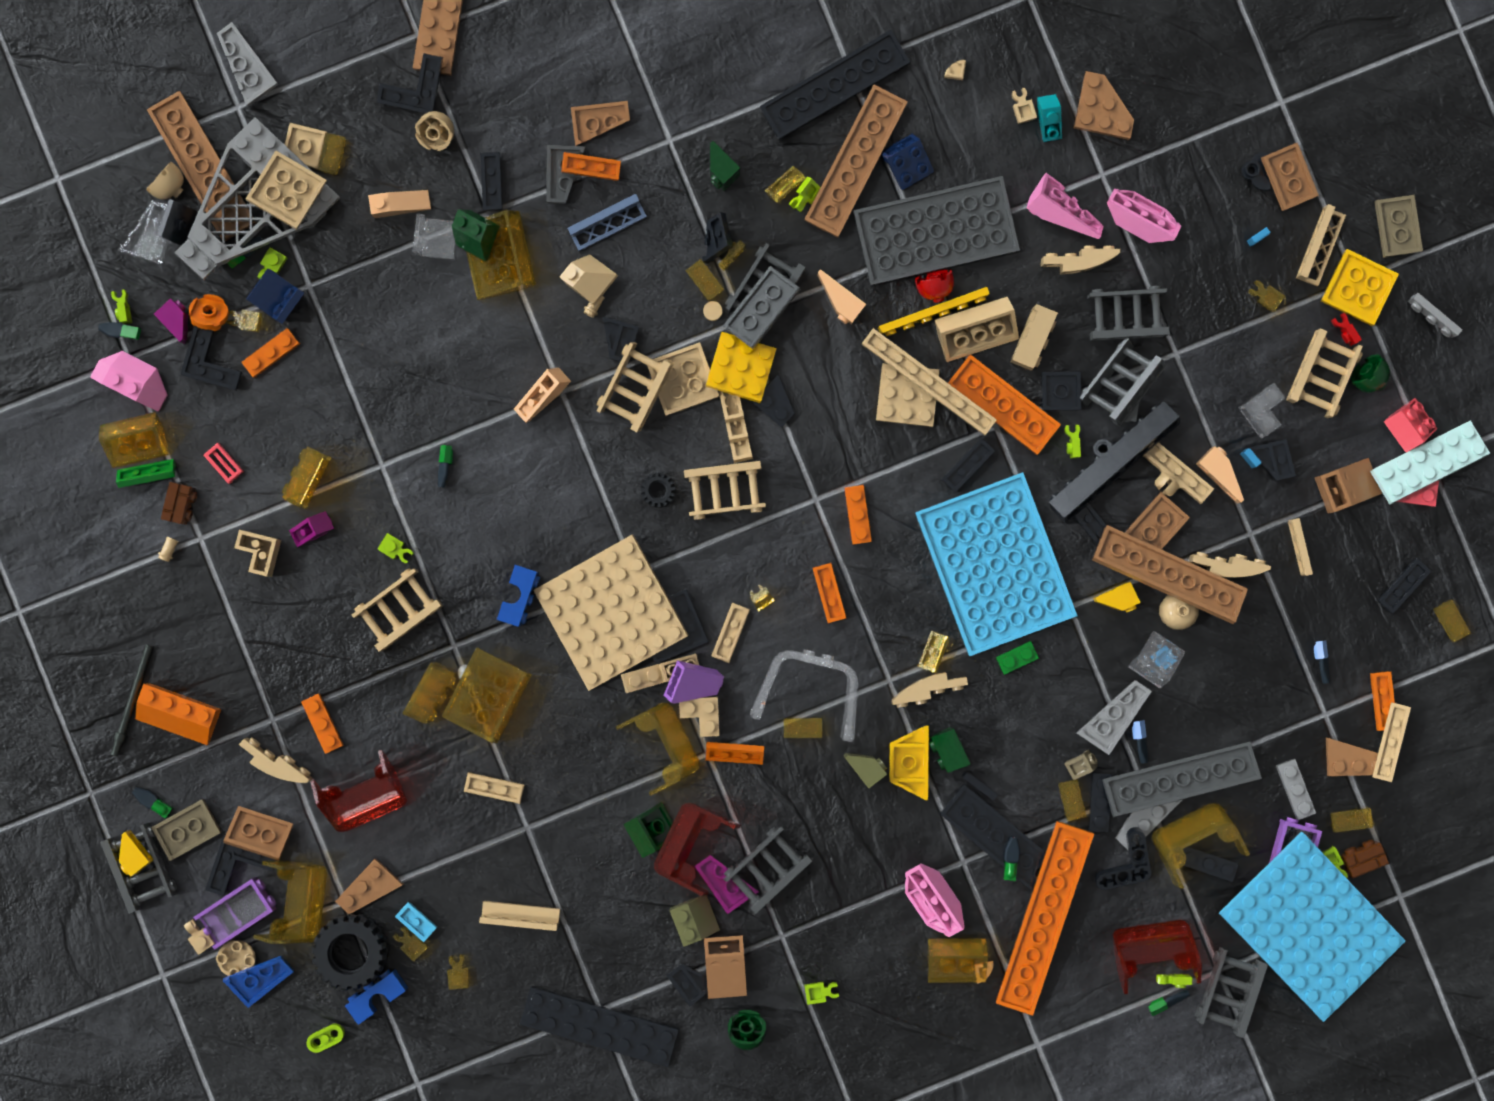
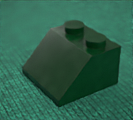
[710,141,740,191]
[452,209,500,261]
[929,727,970,773]
[623,802,680,858]

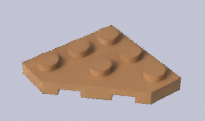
[1073,71,1134,140]

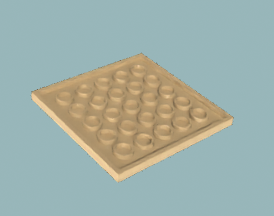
[533,534,689,691]

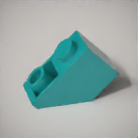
[1037,94,1062,142]

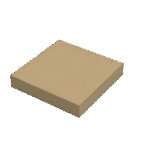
[284,123,328,170]

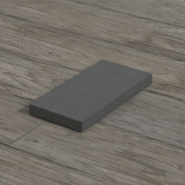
[723,266,801,350]

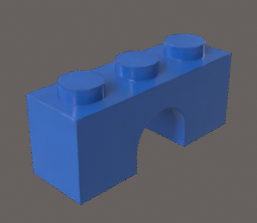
[497,565,540,627]
[345,969,408,1025]

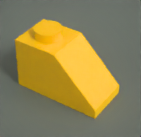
[1093,582,1140,613]
[119,830,153,876]

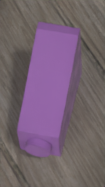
[664,660,724,704]

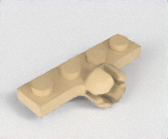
[1143,443,1214,504]

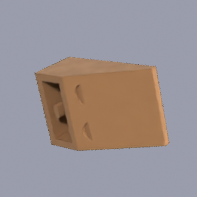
[1315,458,1382,513]
[704,935,747,999]

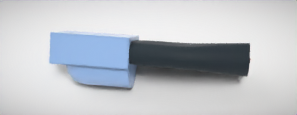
[1314,640,1330,683]
[1132,720,1148,764]

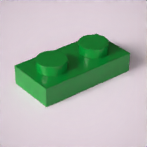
[995,641,1039,675]

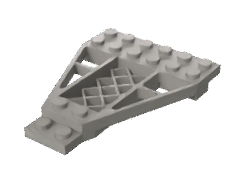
[175,118,340,280]

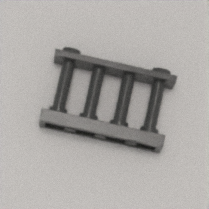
[725,243,805,313]
[1087,286,1170,341]
[1080,337,1167,427]
[100,823,177,914]
[723,826,812,914]
[1195,947,1268,1038]

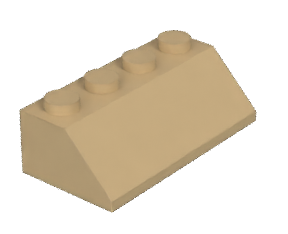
[935,297,1019,362]

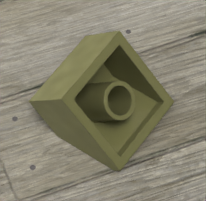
[843,753,887,788]
[670,894,720,947]

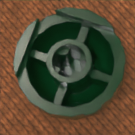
[1350,354,1391,393]
[728,1010,766,1050]

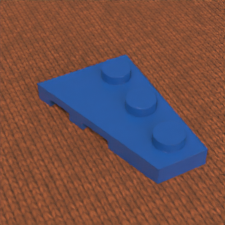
[223,956,294,1008]

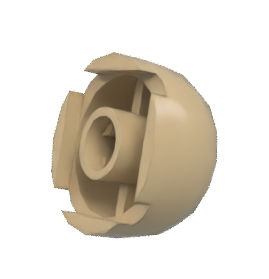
[415,111,455,151]
[146,162,184,200]
[1159,595,1199,630]

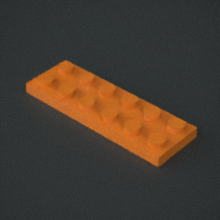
[948,354,1061,455]

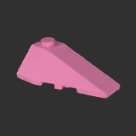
[1027,173,1103,239]

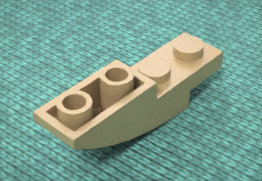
[1041,246,1120,275]
[1189,552,1271,578]
[621,654,699,693]
[891,672,968,708]
[239,737,313,783]

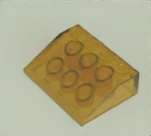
[466,210,536,300]
[442,647,532,743]

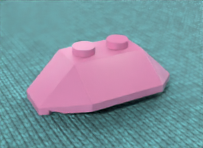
[1107,189,1181,243]
[91,351,168,412]
[905,864,965,937]

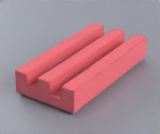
[204,443,244,484]

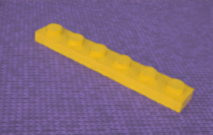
[878,287,990,337]

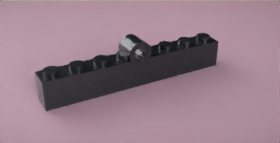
[1049,401,1180,524]

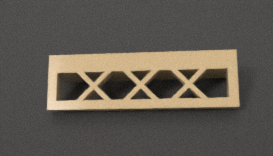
[1296,204,1346,286]
[1372,702,1411,782]
[479,901,560,931]

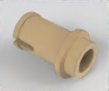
[584,296,605,318]
[158,537,179,562]

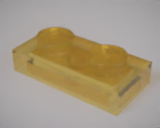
[318,133,346,175]
[765,166,806,203]
[685,259,724,301]
[1433,600,1471,642]
[918,631,950,673]
[784,718,822,738]
[1058,779,1086,821]
[1331,808,1373,832]

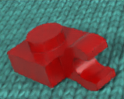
[1331,313,1362,346]

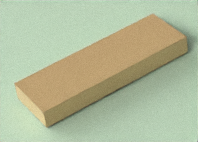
[1288,518,1313,576]
[712,603,750,663]
[464,772,525,804]

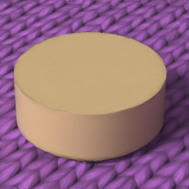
[703,301,722,321]

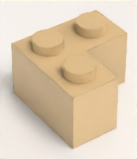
[235,530,281,577]
[679,696,720,737]

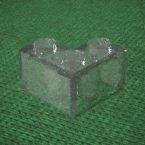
[1238,383,1285,438]

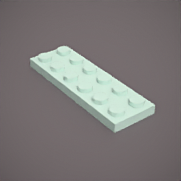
[1370,420,1490,505]

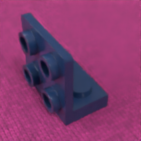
[881,134,934,190]
[246,268,304,324]

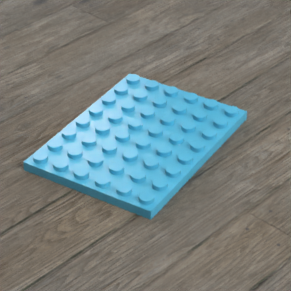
[915,472,1077,656]
[1219,832,1405,1022]

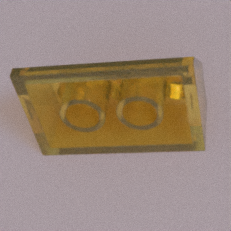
[99,412,169,468]
[282,446,332,509]
[402,662,456,724]
[927,938,988,983]

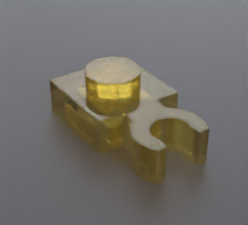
[718,240,746,271]
[1248,280,1285,312]
[226,310,262,332]
[393,926,428,962]
[447,954,469,990]

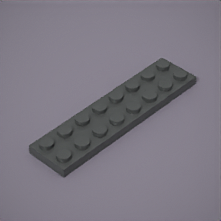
[1102,742,1262,817]

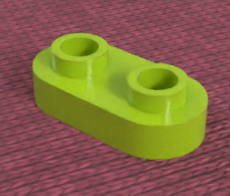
[307,1023,345,1053]

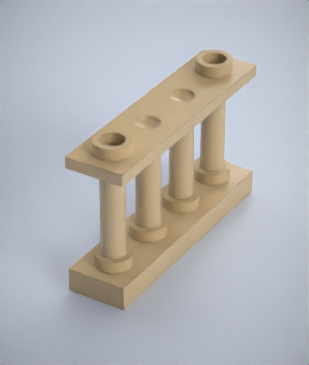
[1286,328,1363,418]
[597,342,674,432]
[684,461,766,520]
[352,568,443,652]

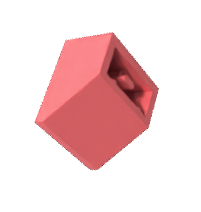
[1384,398,1437,452]

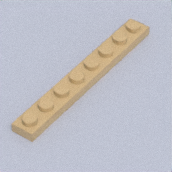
[862,328,997,436]

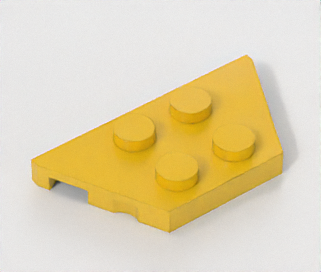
[889,725,929,800]

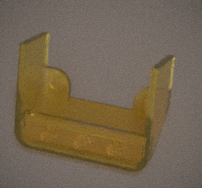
[616,702,700,796]
[1152,803,1250,889]
[253,861,327,944]

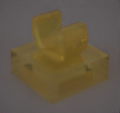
[750,585,774,611]

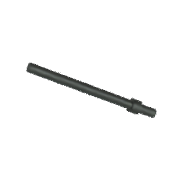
[110,644,153,757]

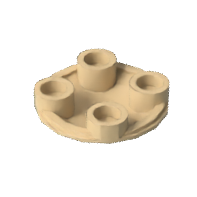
[216,940,256,976]

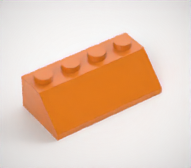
[135,683,221,745]

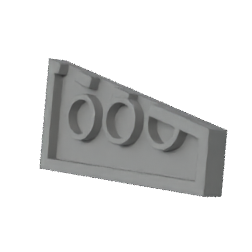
[217,22,278,107]
[1077,680,1152,755]
[1115,800,1182,850]

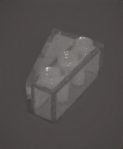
[118,201,169,265]

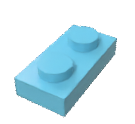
[395,901,437,942]

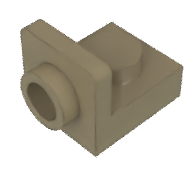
[1064,749,1098,780]

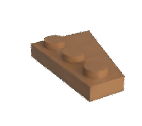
[571,101,630,146]
[1326,738,1378,776]
[335,858,404,914]

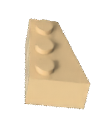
[1010,304,1058,371]

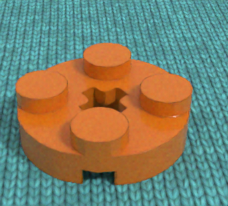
[189,294,229,331]

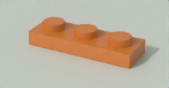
[561,152,621,181]
[242,328,300,378]
[844,485,872,545]
[812,563,846,623]
[1370,671,1395,731]
[301,693,344,754]
[706,742,764,765]

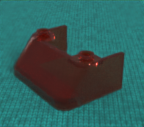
[310,750,407,832]
[654,803,741,896]
[1113,920,1202,994]

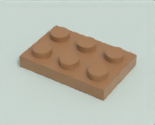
[1261,142,1319,211]
[1124,492,1190,550]
[223,806,293,861]

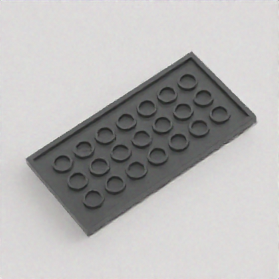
[853,176,1020,286]

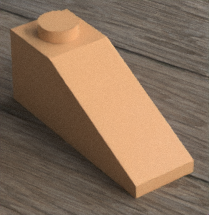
[368,190,431,218]
[818,269,866,325]
[514,367,571,423]
[1196,446,1244,504]

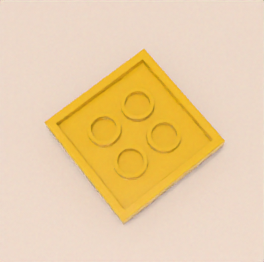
[1321,249,1399,326]
[705,332,777,403]

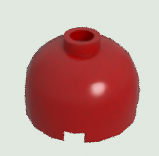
[915,269,954,303]

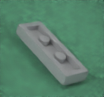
[1408,293,1462,338]
[1276,759,1316,820]

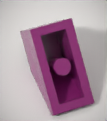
[154,298,188,344]
[289,511,334,548]

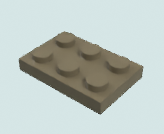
[1375,195,1423,258]
[151,799,222,861]

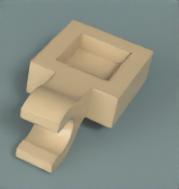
[184,919,215,955]

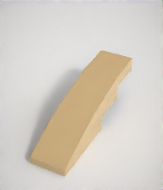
[719,391,753,463]

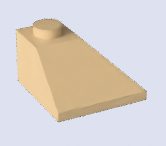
[560,255,618,305]

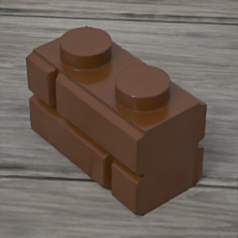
[161,482,197,525]
[1340,839,1389,878]

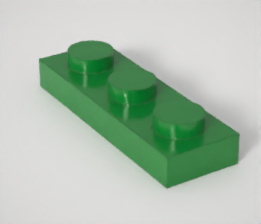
[116,459,176,488]

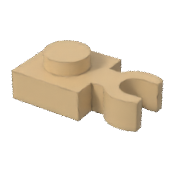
[1012,88,1037,124]

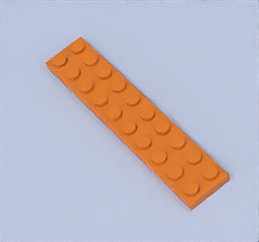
[996,821,1094,1016]

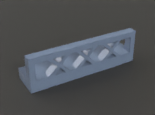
[567,194,647,252]

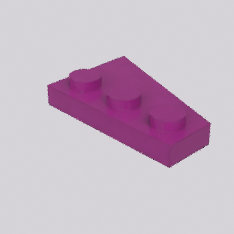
[694,855,759,914]

